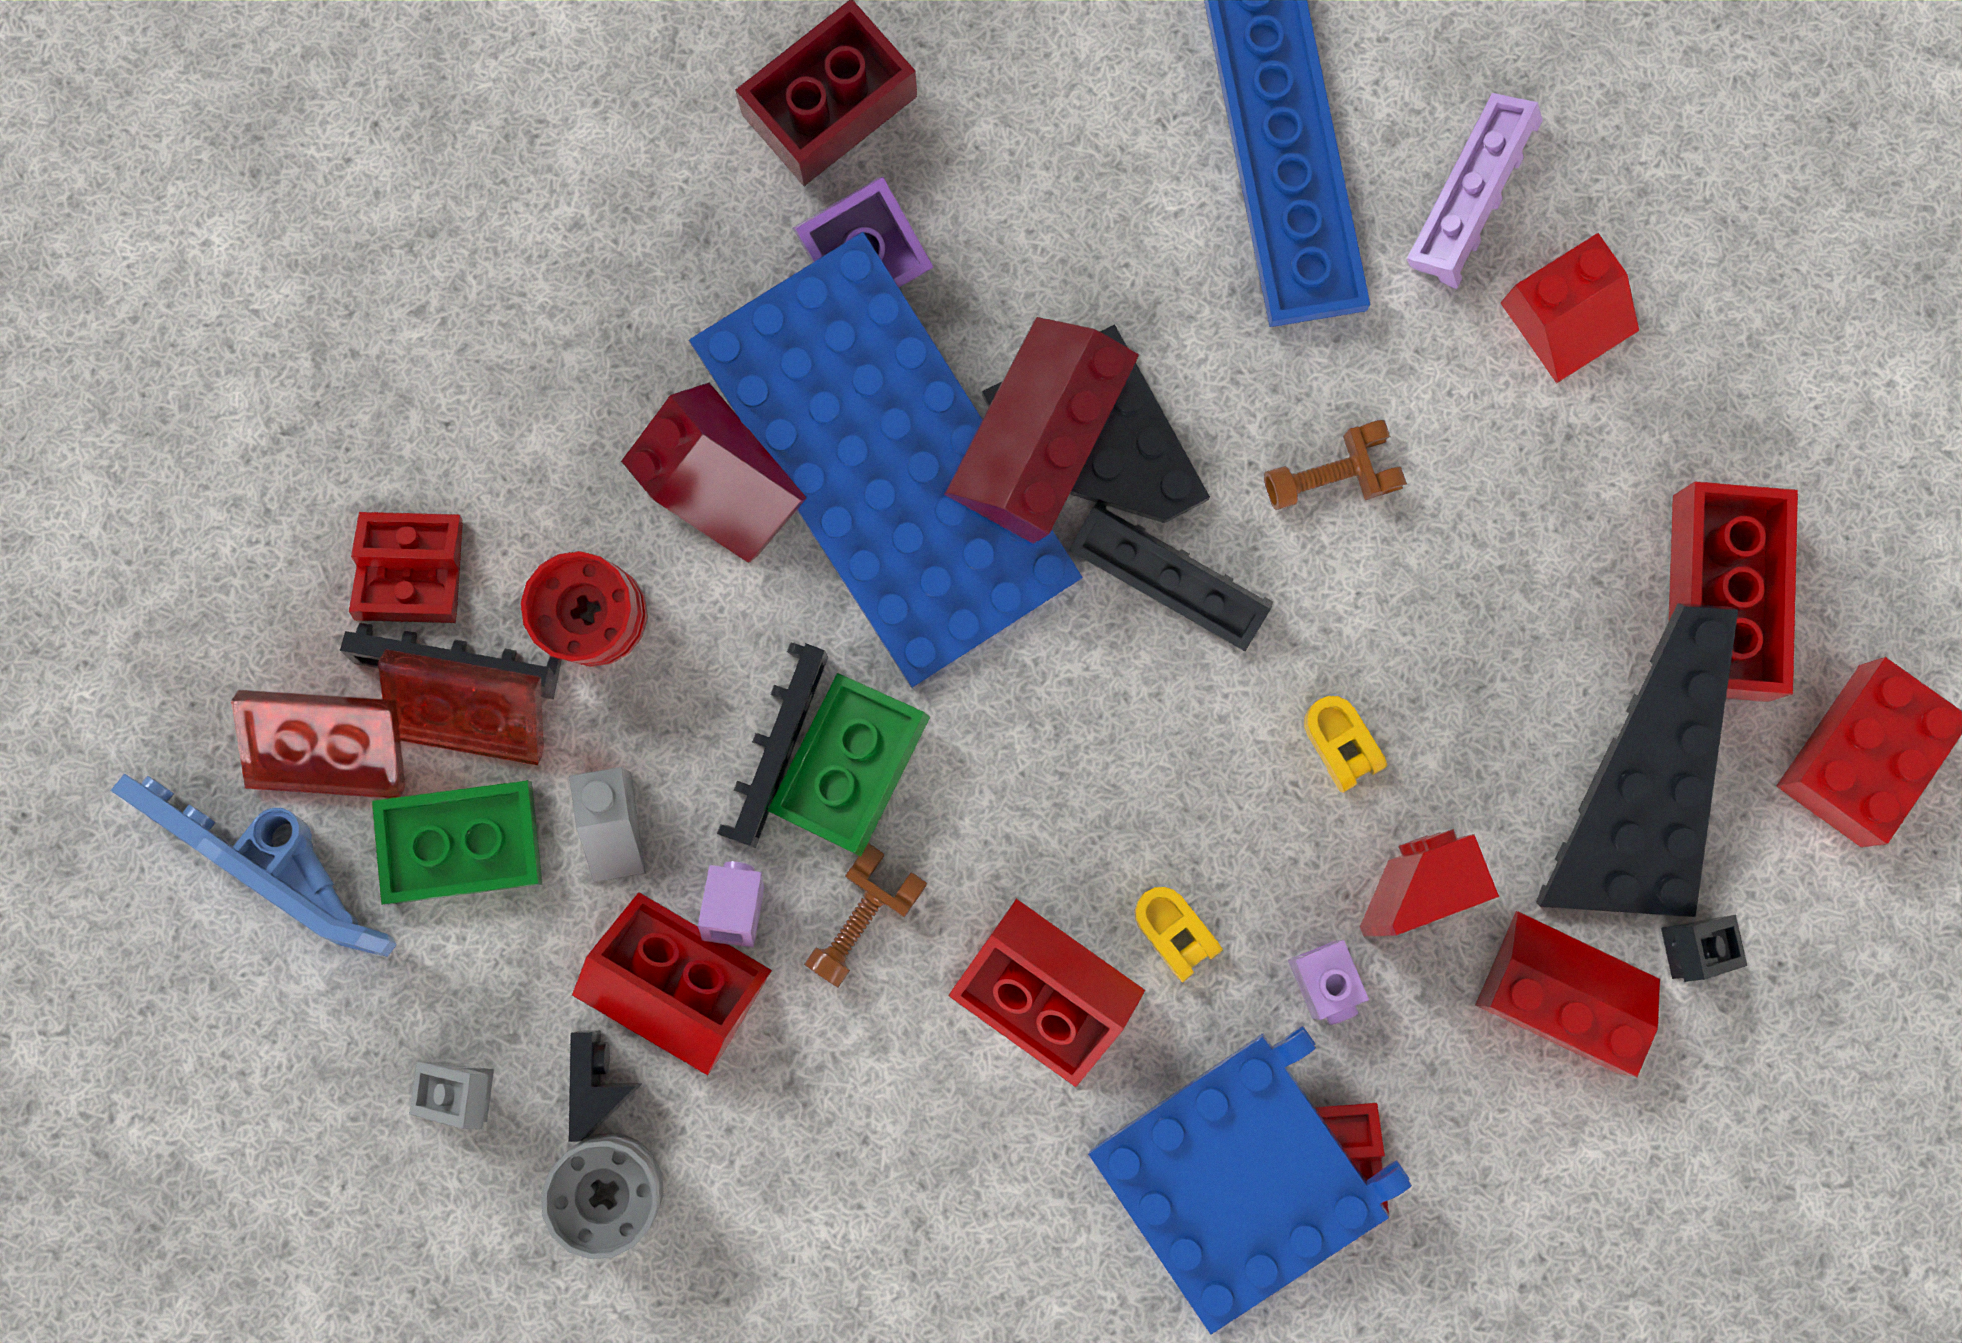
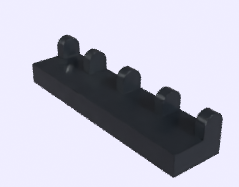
[1069,501,1273,651]
[340,623,562,700]
[717,642,829,848]

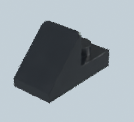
[1661,915,1747,982]
[568,1030,642,1142]

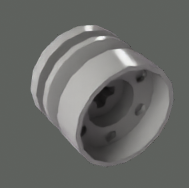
[541,1133,663,1259]

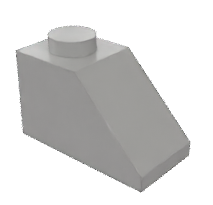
[569,767,646,882]

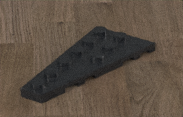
[1536,603,1738,917]

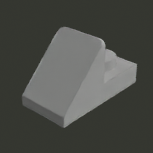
[409,1061,494,1129]

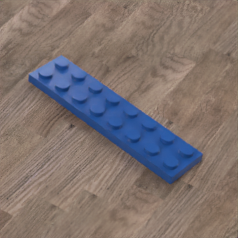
[1204,0,1371,327]

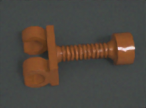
[1264,420,1407,510]
[804,843,927,988]

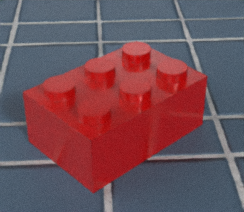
[1776,657,1962,847]

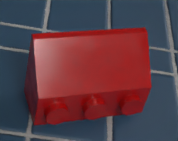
[1360,829,1499,937]
[572,892,772,1076]
[948,898,1146,1087]
[1475,911,1660,1078]

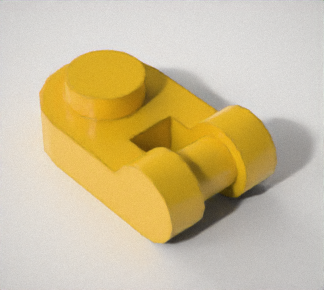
[1304,696,1387,793]
[1134,887,1223,983]

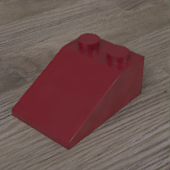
[621,382,807,563]

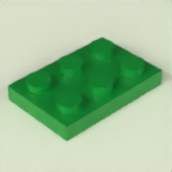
[767,673,930,857]
[372,780,542,905]

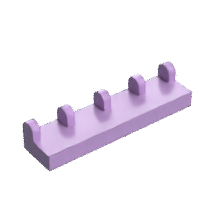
[1407,93,1543,289]

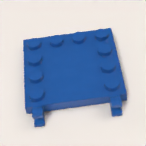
[1088,1026,1412,1335]

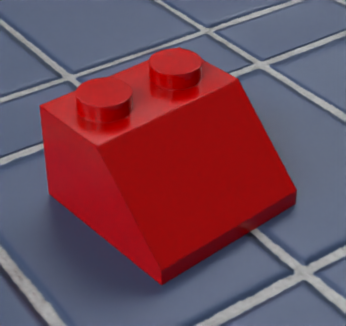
[1501,233,1639,383]

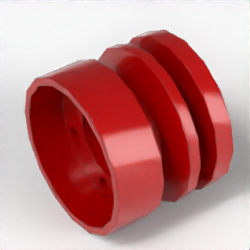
[521,551,648,667]

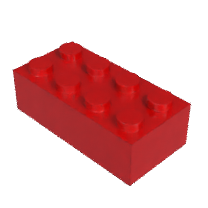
[1669,481,1798,702]

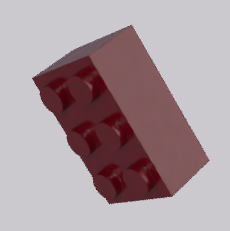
[735,0,917,186]

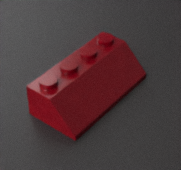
[944,317,1139,544]

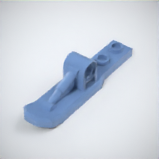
[110,774,397,957]

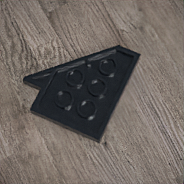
[982,324,1210,523]

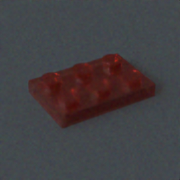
[378,649,544,766]
[231,690,405,798]

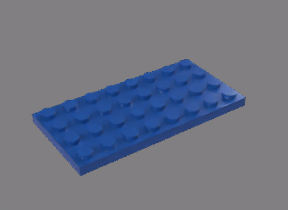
[689,232,1083,688]

